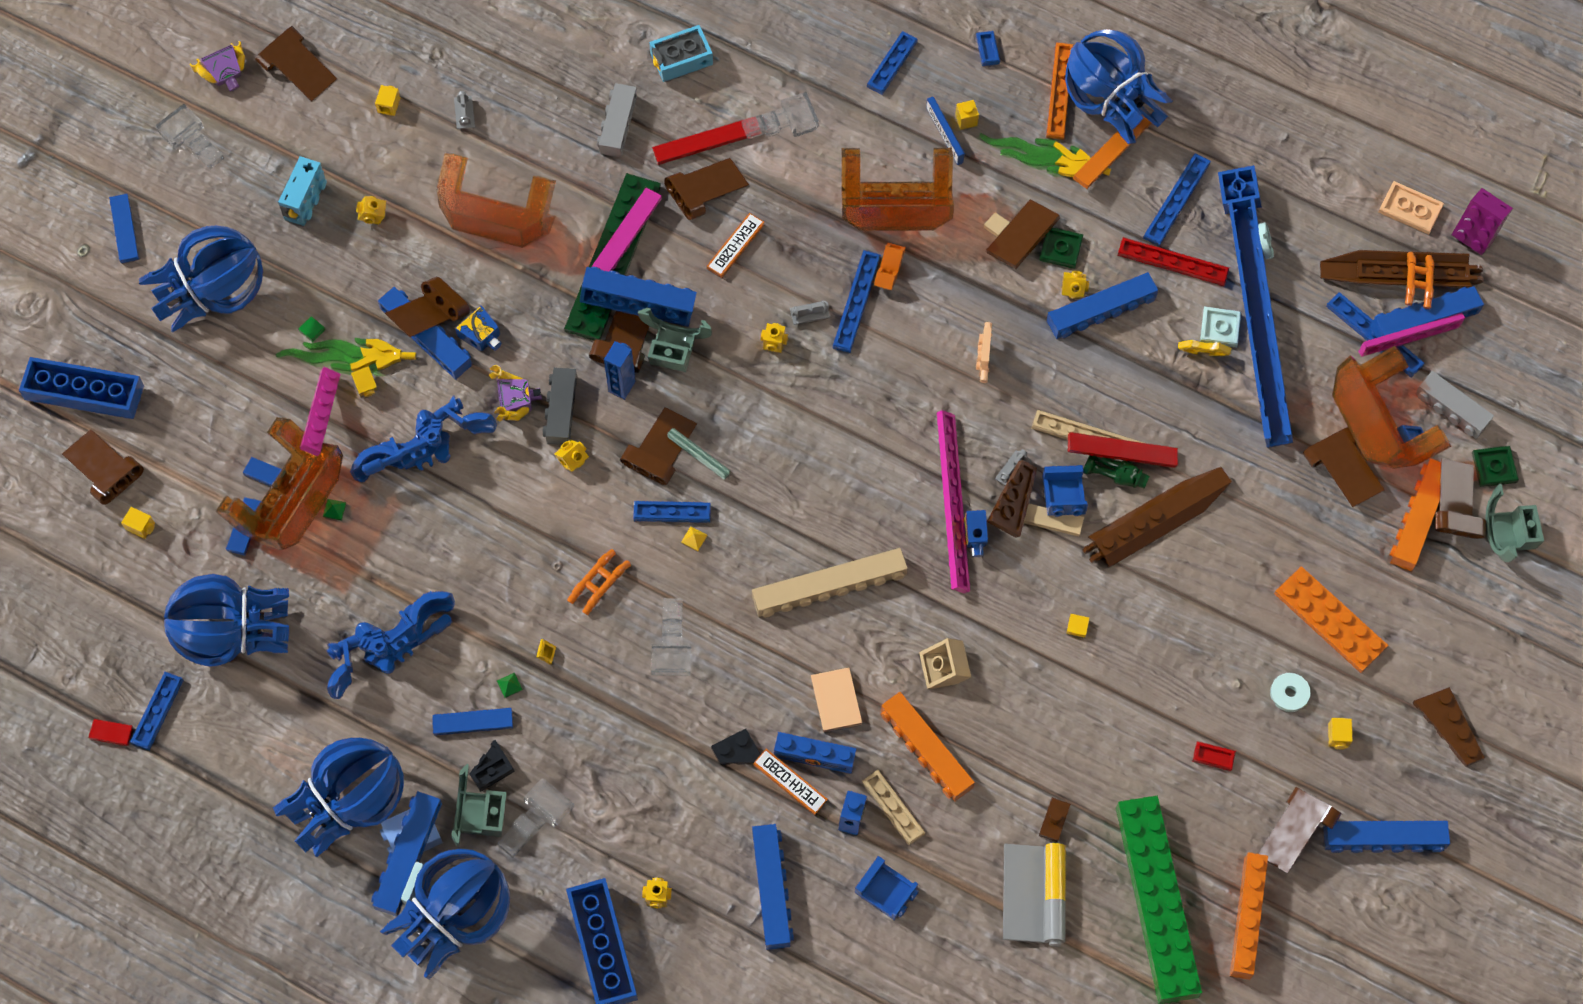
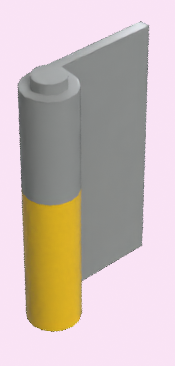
[1003,843,1066,947]

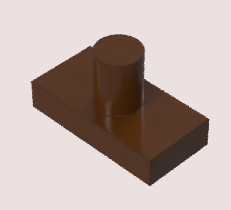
[1039,797,1071,843]

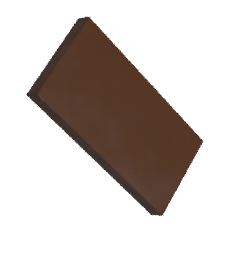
[986,199,1060,269]

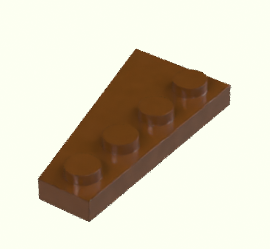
[987,460,1037,538]
[1413,687,1485,767]

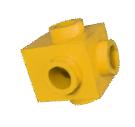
[356,196,386,225]
[1061,271,1089,299]
[760,323,788,353]
[554,440,589,472]
[642,878,672,909]

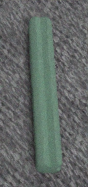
[667,428,730,479]

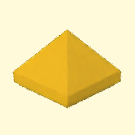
[681,526,707,551]
[536,639,556,665]

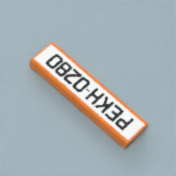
[707,213,764,278]
[753,749,828,816]

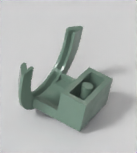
[638,308,712,372]
[1485,484,1544,562]
[452,764,507,847]

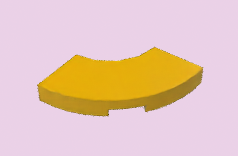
[1178,340,1232,356]

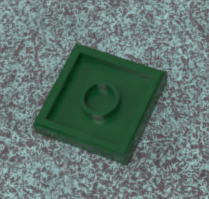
[1039,227,1084,269]
[1472,446,1519,487]

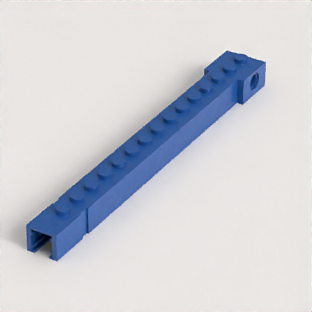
[1218,165,1293,447]

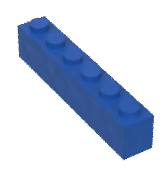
[1047,272,1158,339]
[1370,286,1484,338]
[378,287,472,380]
[371,791,442,917]
[1323,821,1450,853]
[752,824,794,950]

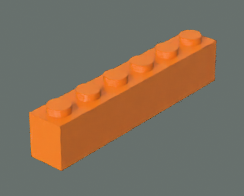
[1389,458,1441,572]
[880,692,975,802]
[1230,852,1268,980]

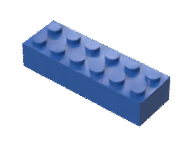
[580,267,697,327]
[19,357,144,419]
[566,878,638,1004]

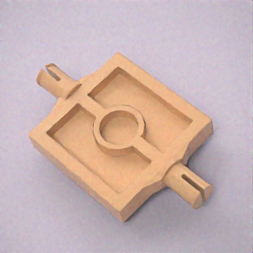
[976,322,992,383]

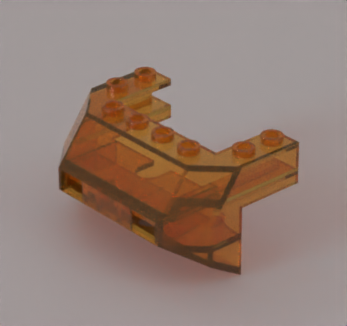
[841,148,954,231]
[436,153,556,248]
[1332,346,1451,469]
[215,417,343,550]

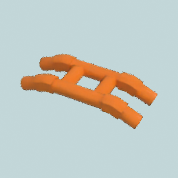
[1405,252,1435,309]
[567,549,631,615]

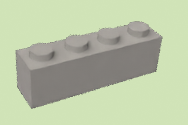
[597,83,637,158]
[1415,371,1494,439]

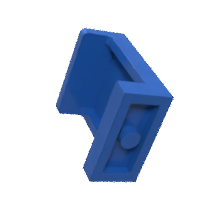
[1042,465,1088,517]
[855,856,919,921]

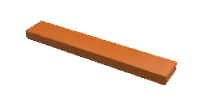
[1046,42,1074,140]
[1073,115,1152,189]

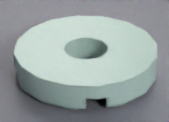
[1258,223,1274,260]
[1270,673,1310,712]

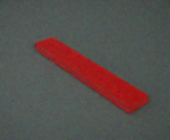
[652,117,761,165]
[1117,237,1229,286]
[1068,432,1178,468]

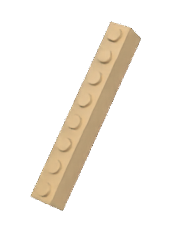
[752,548,907,617]

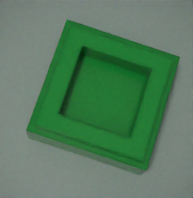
[298,316,325,343]

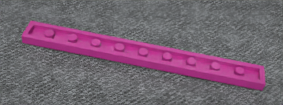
[937,410,970,594]

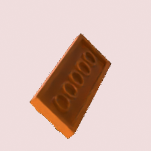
[1274,566,1388,673]

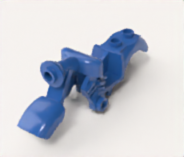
[350,395,497,482]
[326,591,455,699]

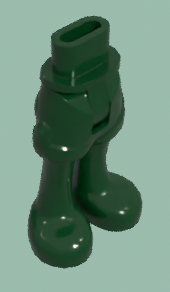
[1083,455,1150,489]

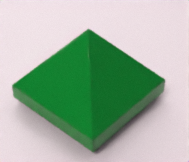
[323,499,346,521]
[497,672,523,698]

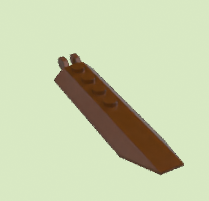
[1320,250,1484,287]
[1082,467,1232,568]

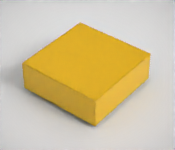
[1066,613,1089,638]

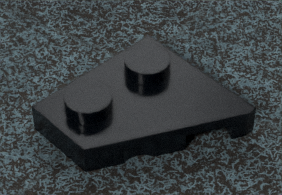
[711,728,760,765]
[469,740,515,792]

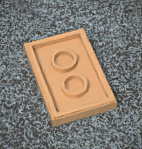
[1378,181,1444,235]
[811,668,862,732]

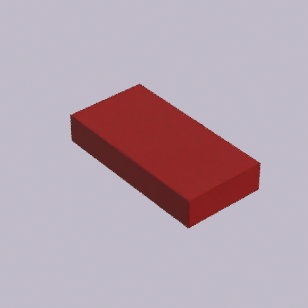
[88,719,134,746]
[1192,741,1236,771]

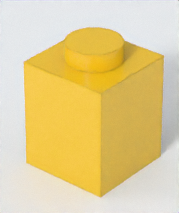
[375,85,401,116]
[955,100,979,130]
[351,366,378,398]
[121,507,155,539]
[1328,718,1352,750]

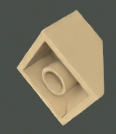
[919,638,971,689]

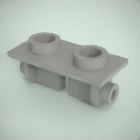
[454,91,475,129]
[790,301,830,325]
[995,449,1032,486]

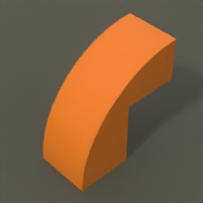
[874,243,906,290]

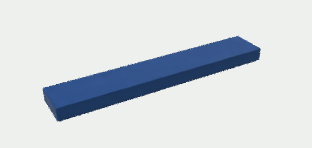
[1143,153,1211,247]
[833,250,881,353]
[1326,292,1425,378]

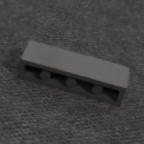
[543,367,577,445]

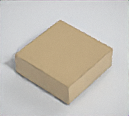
[984,212,1010,237]

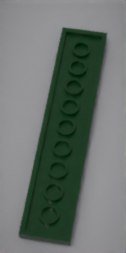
[564,173,661,340]

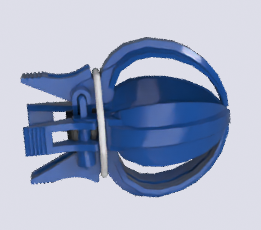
[1065,30,1173,144]
[139,225,263,332]
[164,574,289,667]
[273,738,404,857]
[380,849,510,980]

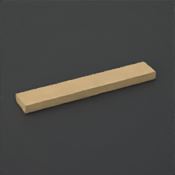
[1031,410,1143,443]

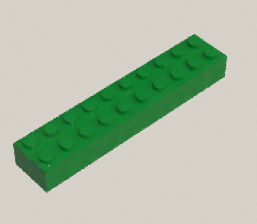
[1116,795,1202,1004]

